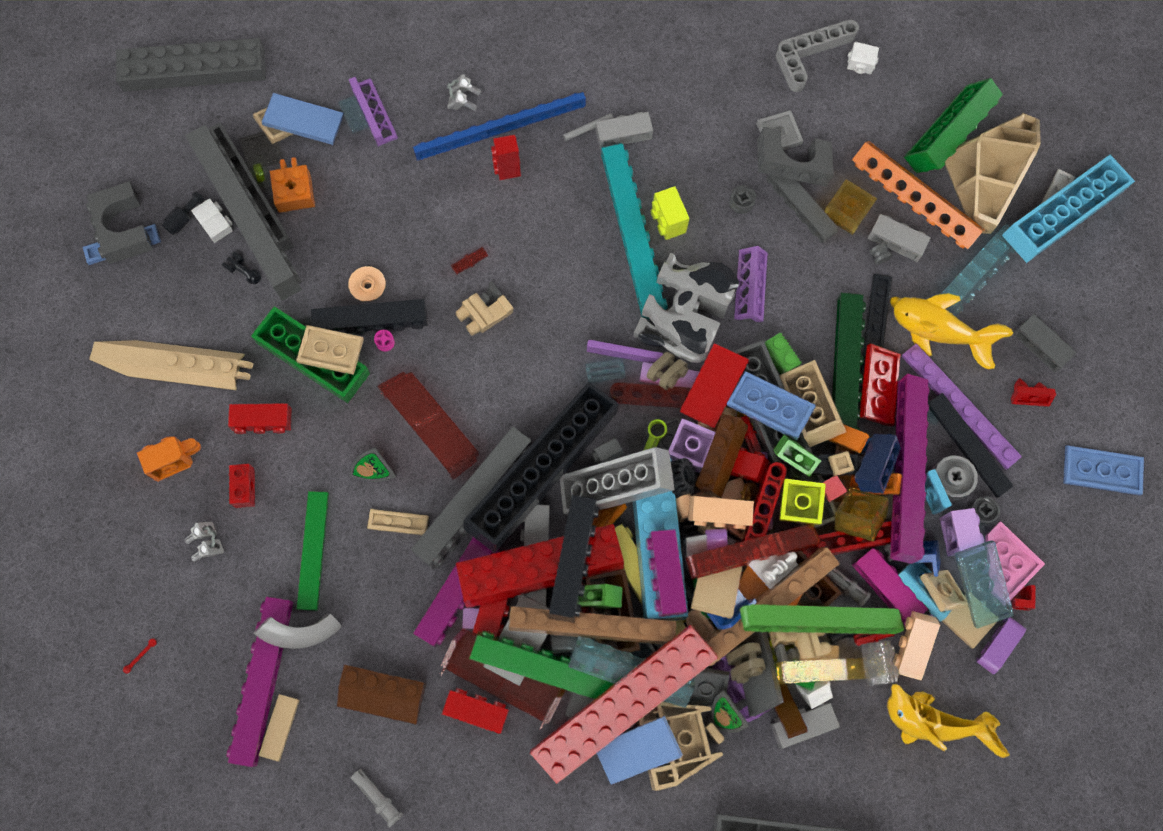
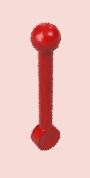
[123,639,157,673]

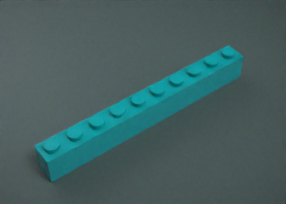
[601,143,668,320]

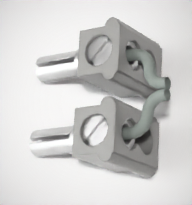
[447,74,481,111]
[184,521,224,562]

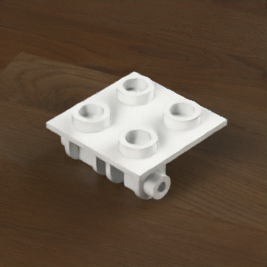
[743,534,798,589]

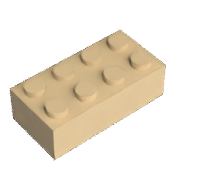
[779,360,846,447]

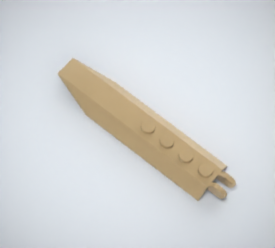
[89,340,254,390]

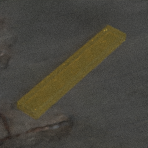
[776,658,870,684]

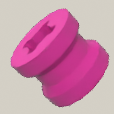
[374,330,395,352]

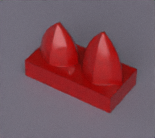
[1011,378,1056,407]

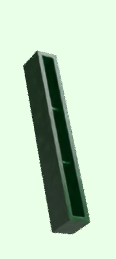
[832,292,866,431]

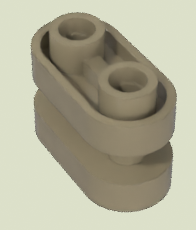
[647,351,688,390]
[726,642,766,684]

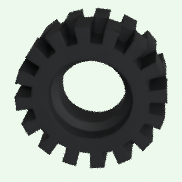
[671,458,698,496]

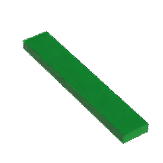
[297,491,329,611]

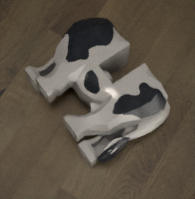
[633,253,739,363]

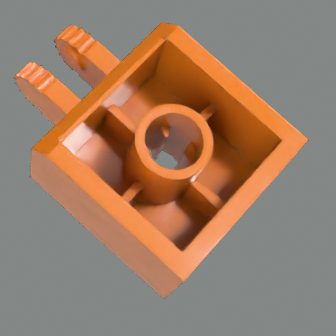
[270,157,315,213]
[137,436,201,482]

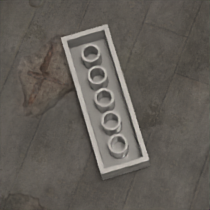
[560,447,674,515]

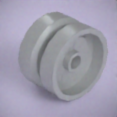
[930,456,978,502]

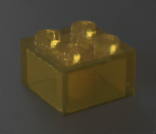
[824,179,877,235]
[835,488,888,541]

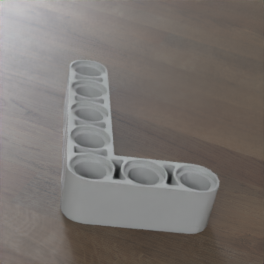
[776,20,859,92]

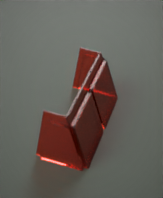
[377,372,479,480]
[440,629,566,729]

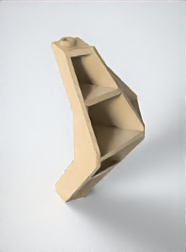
[945,113,1041,234]

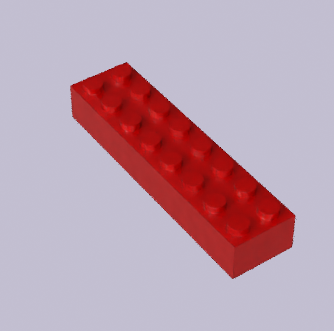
[456,524,624,608]

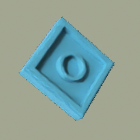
[925,469,952,515]

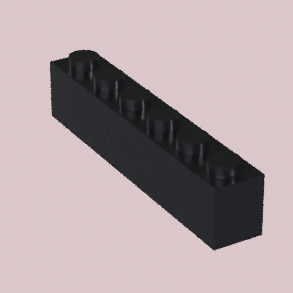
[311,299,428,335]
[549,495,600,623]

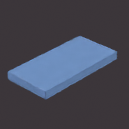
[262,93,343,145]
[727,371,816,440]
[1063,445,1144,495]
[597,716,683,785]

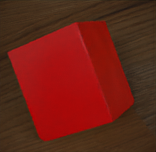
[1009,585,1036,611]

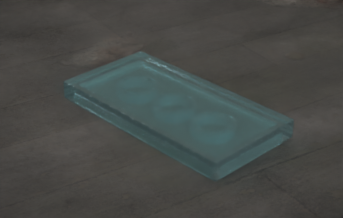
[955,540,1014,629]

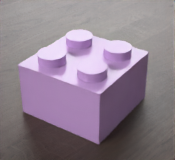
[669,418,716,473]
[939,508,984,556]

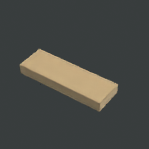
[367,509,429,535]
[259,694,300,761]

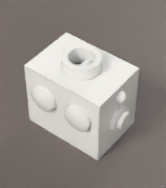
[847,42,879,74]
[796,666,833,709]

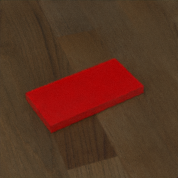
[680,343,749,429]
[860,344,901,426]

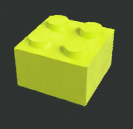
[651,186,689,240]
[779,479,826,525]

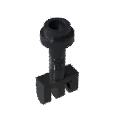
[222,252,261,284]

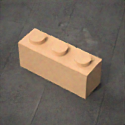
[688,496,754,529]
[893,611,940,680]

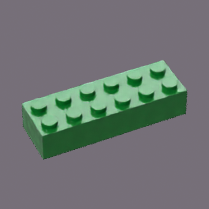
[904,78,1003,173]
[251,306,370,404]

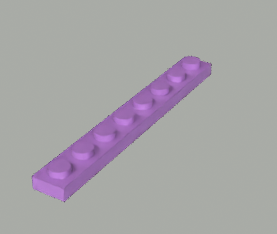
[901,343,1022,470]

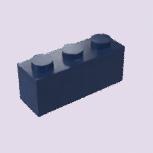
[855,434,901,494]

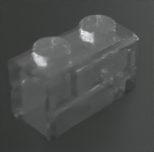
[861,641,899,686]

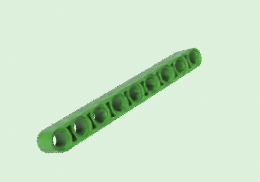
[740,605,904,634]

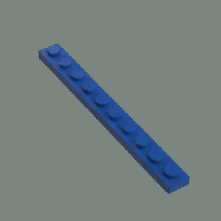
[413,92,586,161]

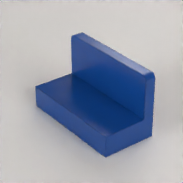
[916,540,941,577]
[707,589,757,630]

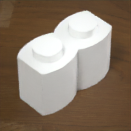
[191,198,233,243]

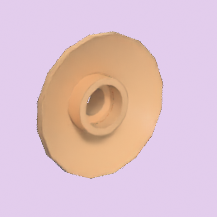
[348,266,386,302]

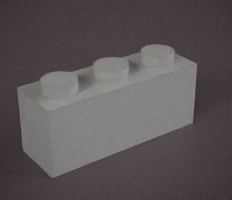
[595,112,653,149]
[867,214,931,262]
[770,703,840,749]

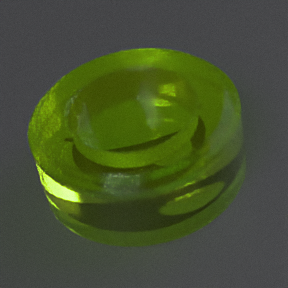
[253,164,266,183]

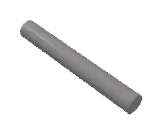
[563,113,613,141]

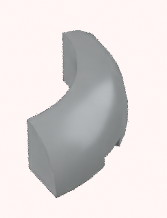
[253,614,342,649]

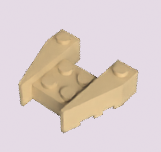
[636,702,723,791]

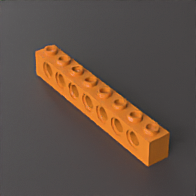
[852,141,985,249]

